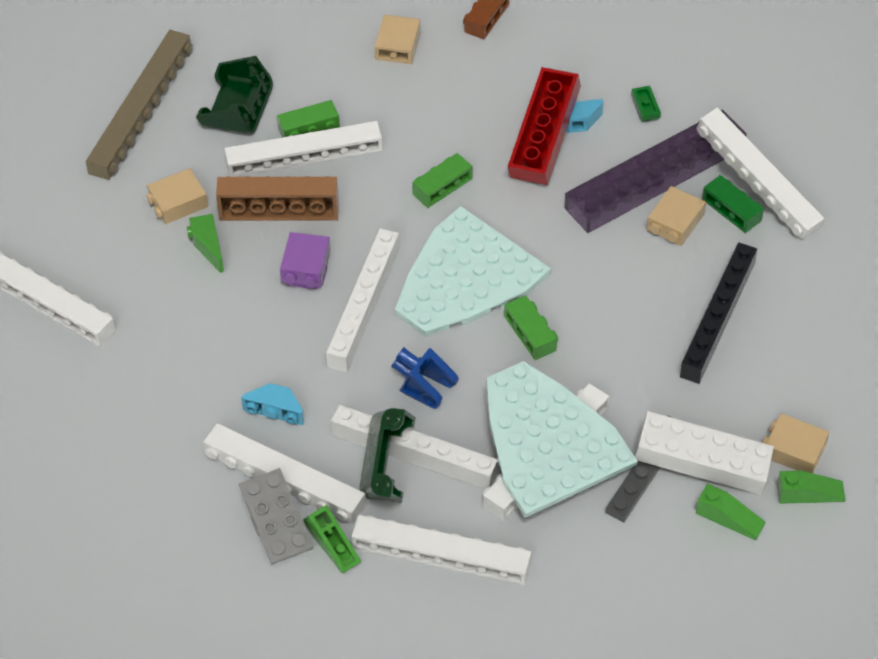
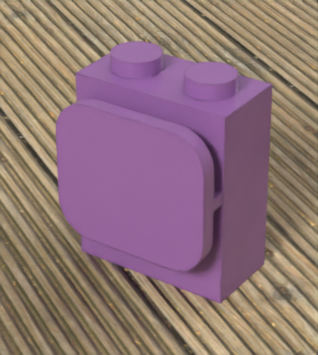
[280,232,331,289]

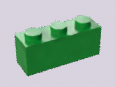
[702,175,764,234]

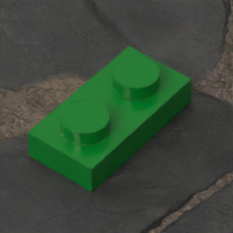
[631,86,661,121]

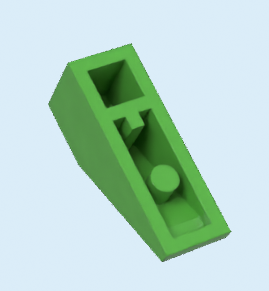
[187,214,224,273]
[777,471,846,504]
[696,483,766,540]
[303,505,362,573]

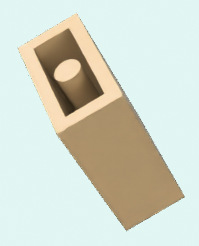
[375,15,421,64]
[146,168,208,224]
[647,186,706,246]
[763,413,829,473]

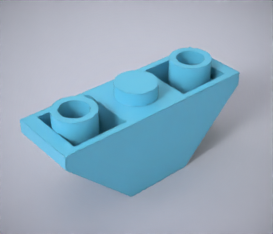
[566,99,604,133]
[241,383,304,425]

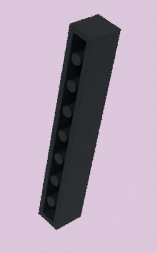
[680,242,758,384]

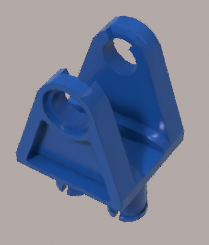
[391,347,459,409]

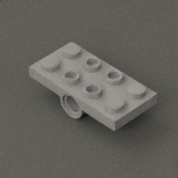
[239,468,313,565]

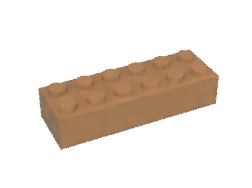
[216,176,339,221]

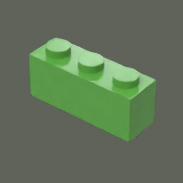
[277,100,340,138]
[412,153,473,208]
[504,295,558,360]

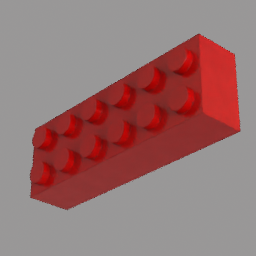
[508,67,581,185]

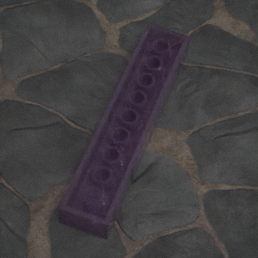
[564,110,747,233]

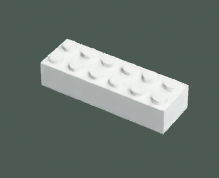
[635,411,774,495]

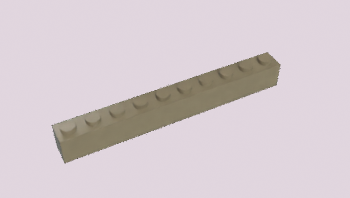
[86,29,193,180]

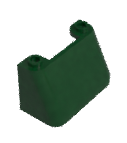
[196,56,273,134]
[360,408,416,503]

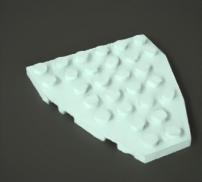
[395,206,551,336]
[486,361,638,518]

